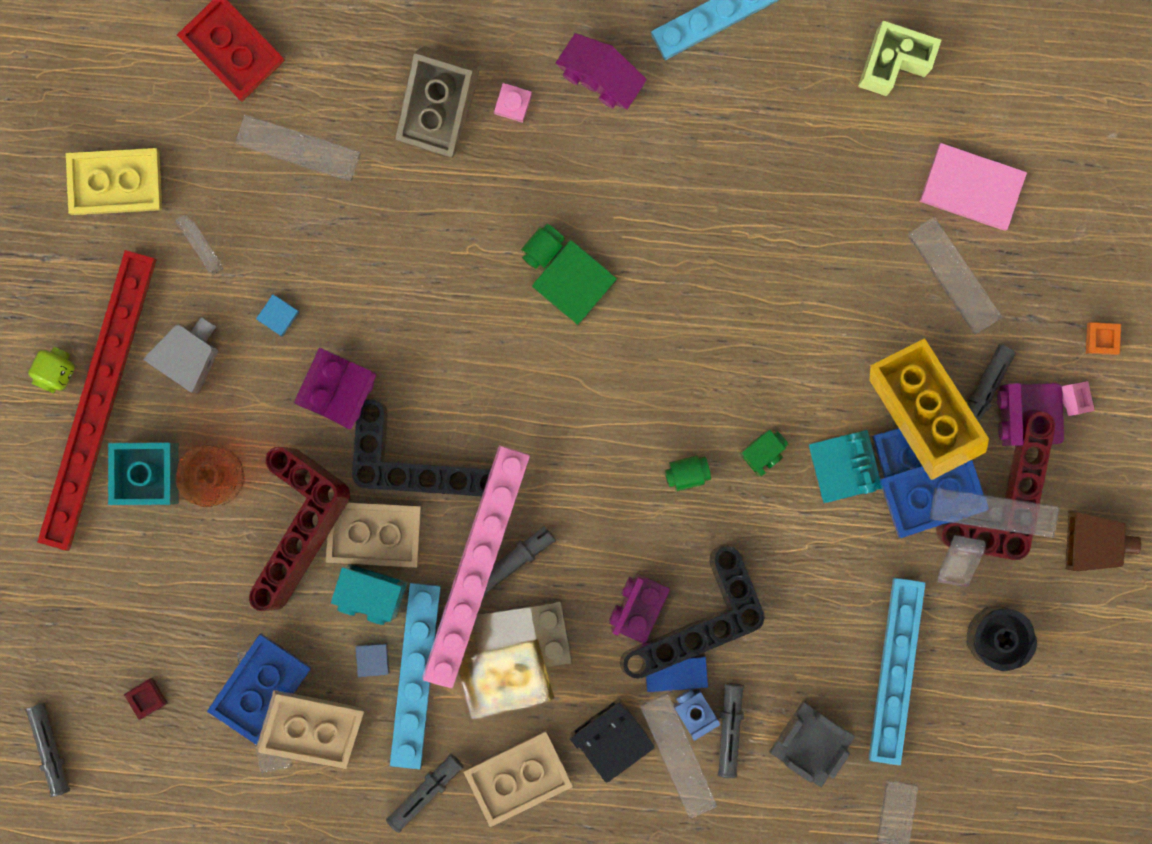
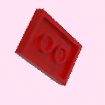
[177,0,285,102]

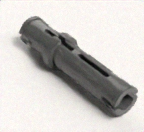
[967,344,1016,422]
[484,525,556,595]
[718,683,744,778]
[25,703,70,797]
[386,753,464,833]

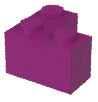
[555,33,647,110]

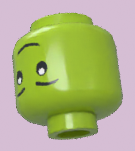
[28,346,75,394]

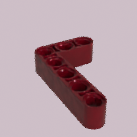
[936,410,1055,560]
[249,447,350,611]

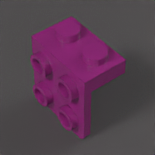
[997,383,1064,446]

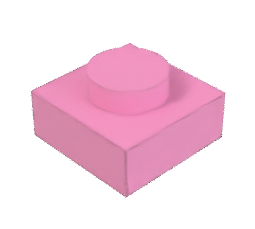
[494,83,532,123]
[1062,381,1095,416]

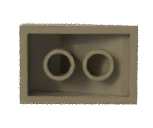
[395,46,481,157]
[473,599,572,669]

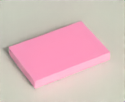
[919,143,1027,231]

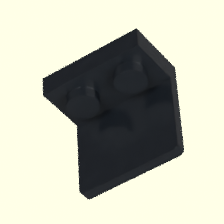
[570,698,654,783]

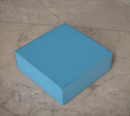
[256,294,299,337]

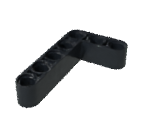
[352,399,491,497]
[620,546,765,679]

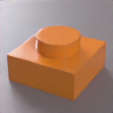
[1086,322,1121,355]

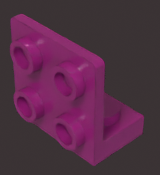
[294,347,376,429]
[609,573,670,643]

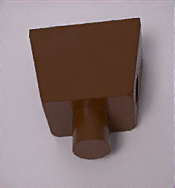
[1065,512,1141,571]

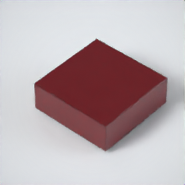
[124,677,168,720]

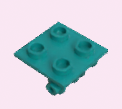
[808,430,882,503]

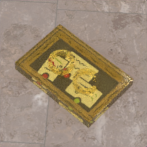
[458,639,555,719]

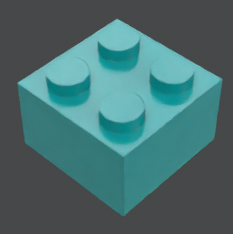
[108,443,179,505]
[331,564,408,625]

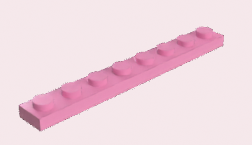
[422,445,530,689]

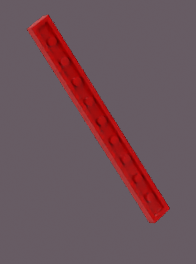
[37,250,157,551]

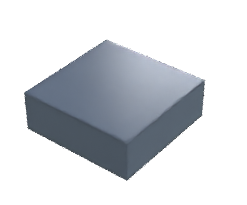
[356,643,389,677]

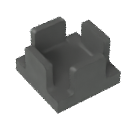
[769,701,855,788]

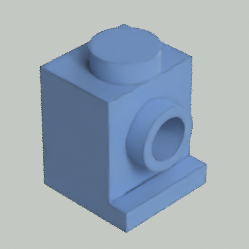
[673,689,721,741]

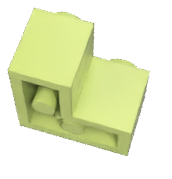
[858,21,941,96]

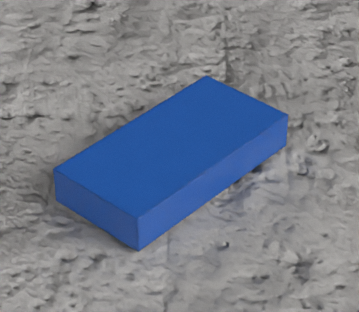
[646,656,708,692]

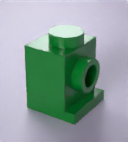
[739,430,789,477]

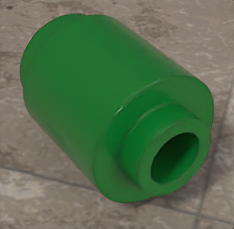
[521,223,565,270]
[665,455,711,492]

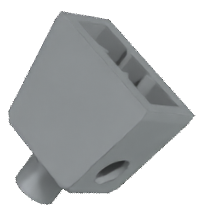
[143,317,218,394]

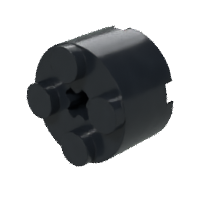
[966,606,1037,671]

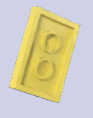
[66,148,162,215]

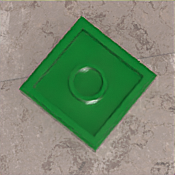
[532,240,617,326]

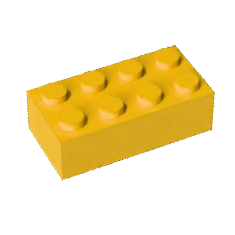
[869,338,989,480]

